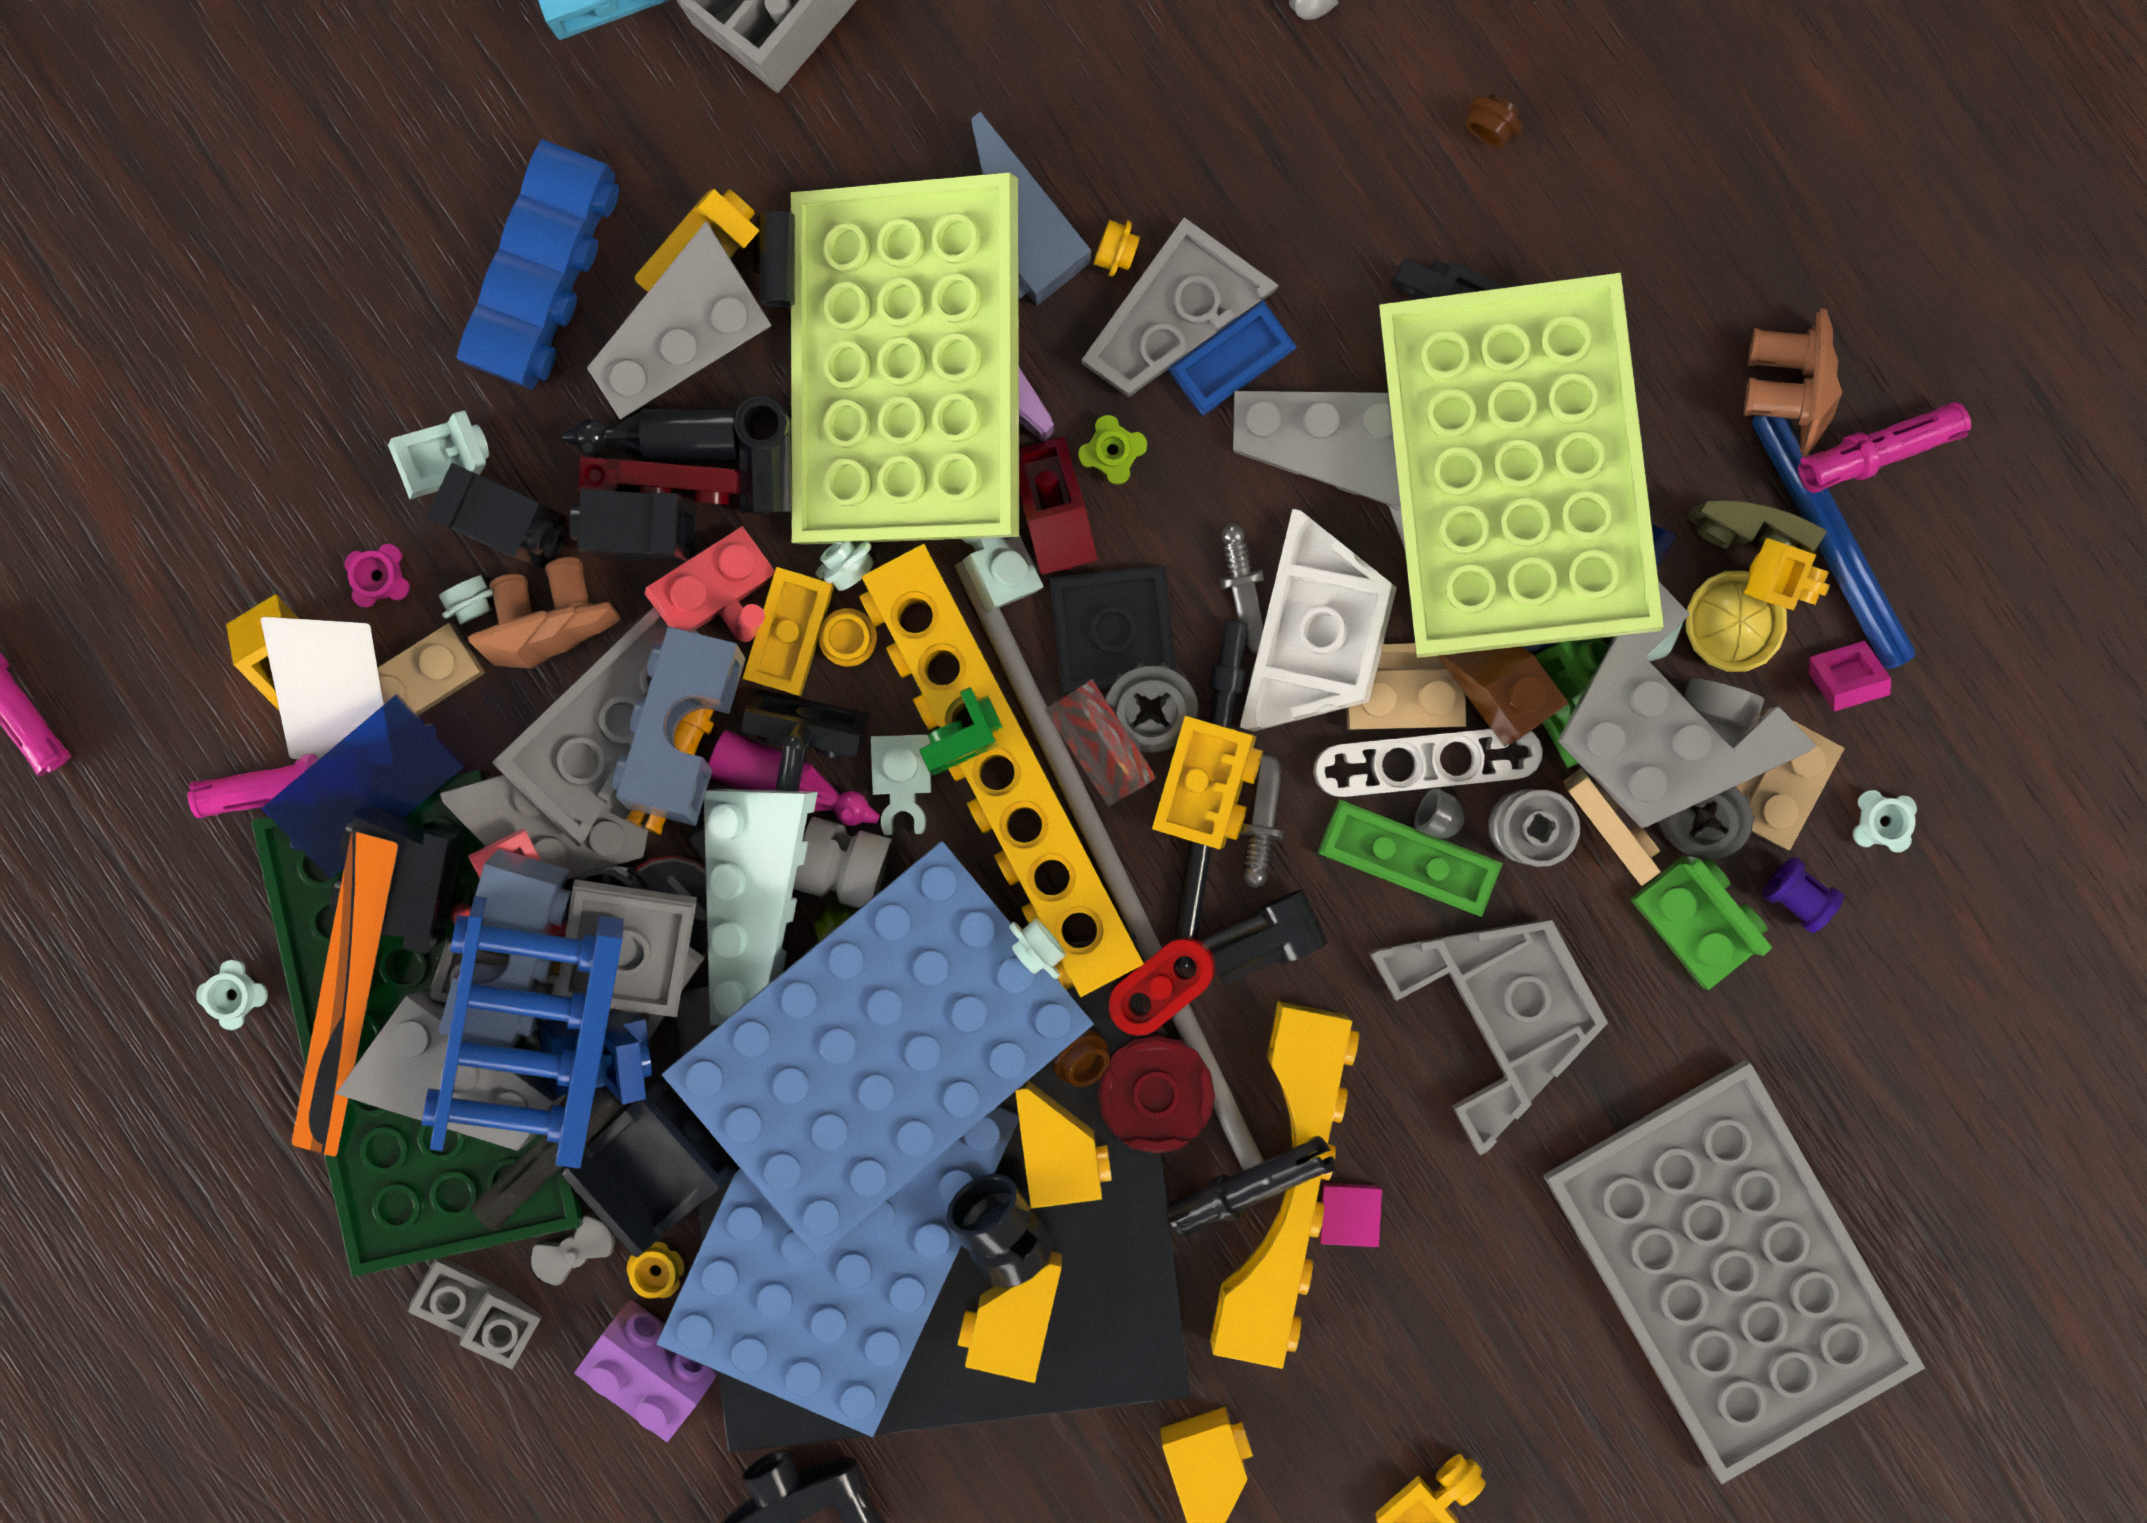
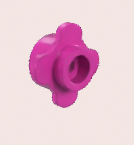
[345,544,410,608]

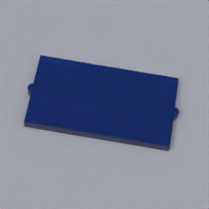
[261,693,464,879]

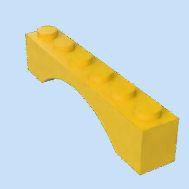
[1210,1001,1359,1369]

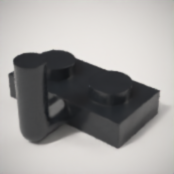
[741,689,870,791]

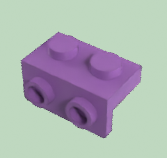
[574,1300,718,1442]

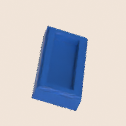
[1168,300,1297,418]

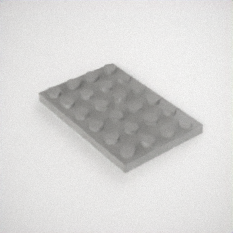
[1543,1060,1925,1484]

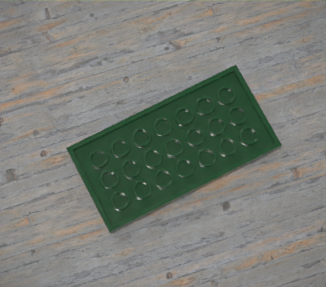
[251,770,583,1277]

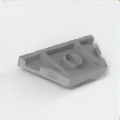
[440,774,650,880]

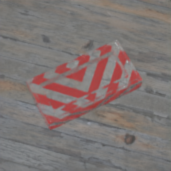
[1045,679,1156,806]

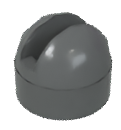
[1414,788,1465,839]

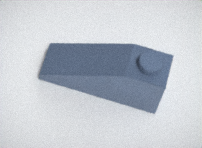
[971,112,1091,306]

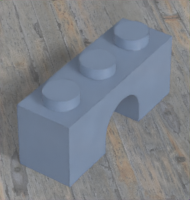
[612,626,746,826]
[438,849,572,1048]

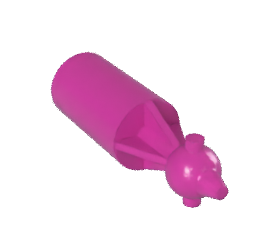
[708,730,880,826]

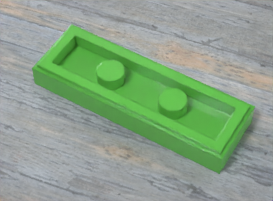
[1317,799,1503,917]

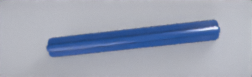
[1752,415,1916,669]

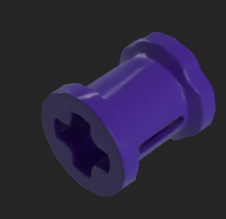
[1762,856,1844,933]

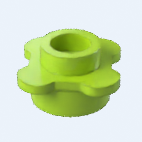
[1078,415,1147,485]

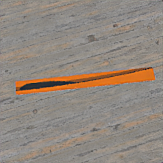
[292,831,398,1156]

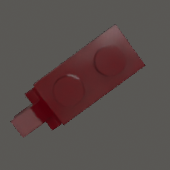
[578,457,741,504]

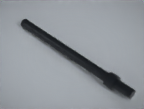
[1174,620,1248,968]

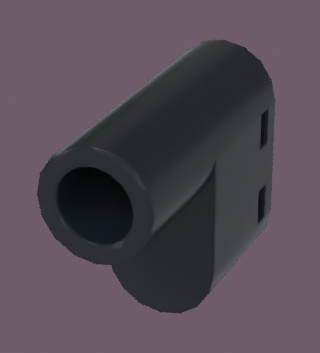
[753,211,795,307]

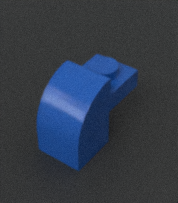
[537,1011,652,1105]

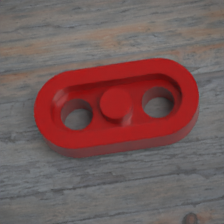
[1109,937,1215,1036]

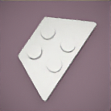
[1240,509,1397,731]

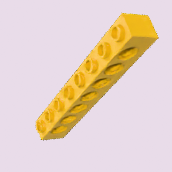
[859,544,1144,998]

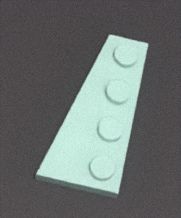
[704,789,818,1025]

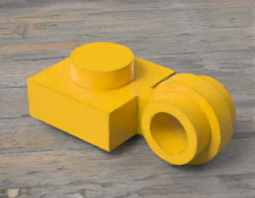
[1744,537,1830,611]
[1375,1454,1486,1523]

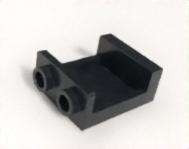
[560,1077,740,1257]

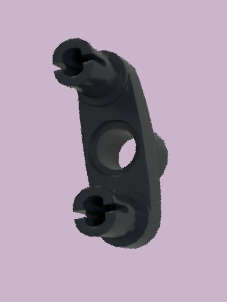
[721,1449,885,1523]

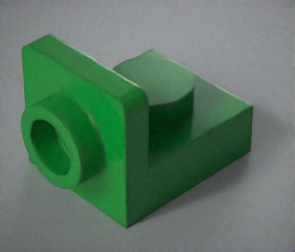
[919,687,1003,776]

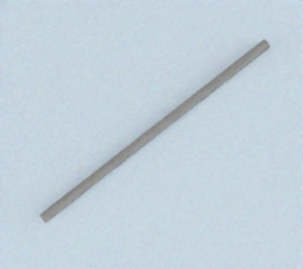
[954,561,1264,1171]

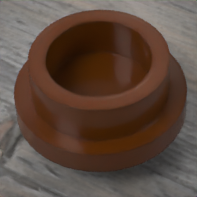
[1465,94,1523,148]
[1052,1030,1110,1087]

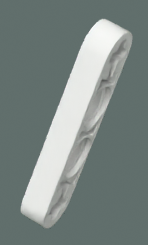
[1313,729,1543,797]

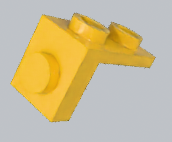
[635,189,760,292]

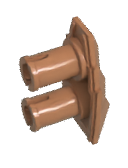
[1744,308,1842,457]
[468,557,621,669]

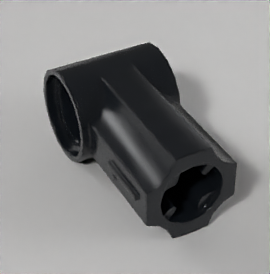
[734,395,792,514]
[1202,889,1328,986]

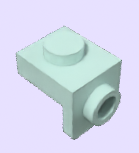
[388,410,489,499]

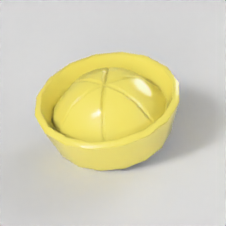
[1686,571,1787,672]

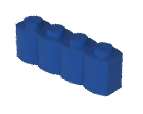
[457,139,619,390]

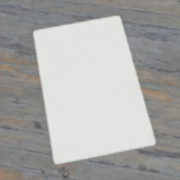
[261,617,393,765]

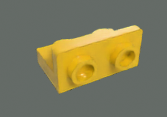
[1152,716,1263,849]

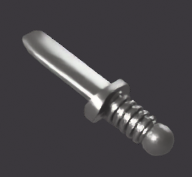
[1219,524,1264,656]
[1240,754,1284,888]

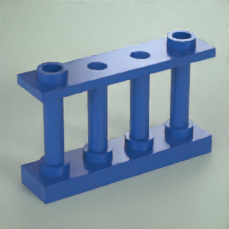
[422,896,624,1168]

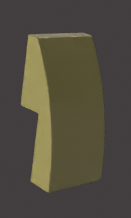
[1685,501,1827,552]

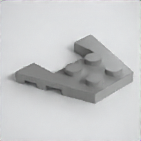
[1558,581,1816,828]
[1369,919,1608,1155]

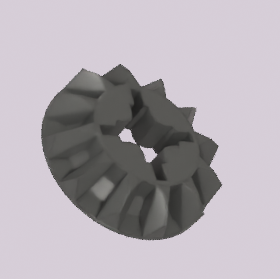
[1105,662,1198,753]
[1658,786,1755,859]

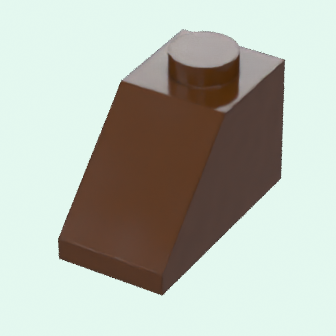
[1438,646,1569,747]

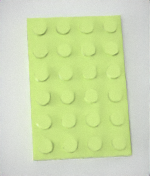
[791,172,1019,545]
[1379,273,1664,658]

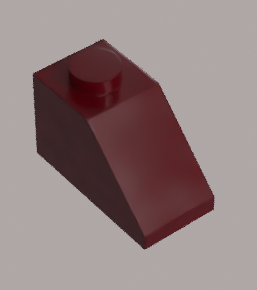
[1019,437,1098,575]

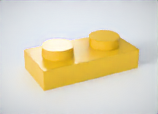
[742,567,835,696]

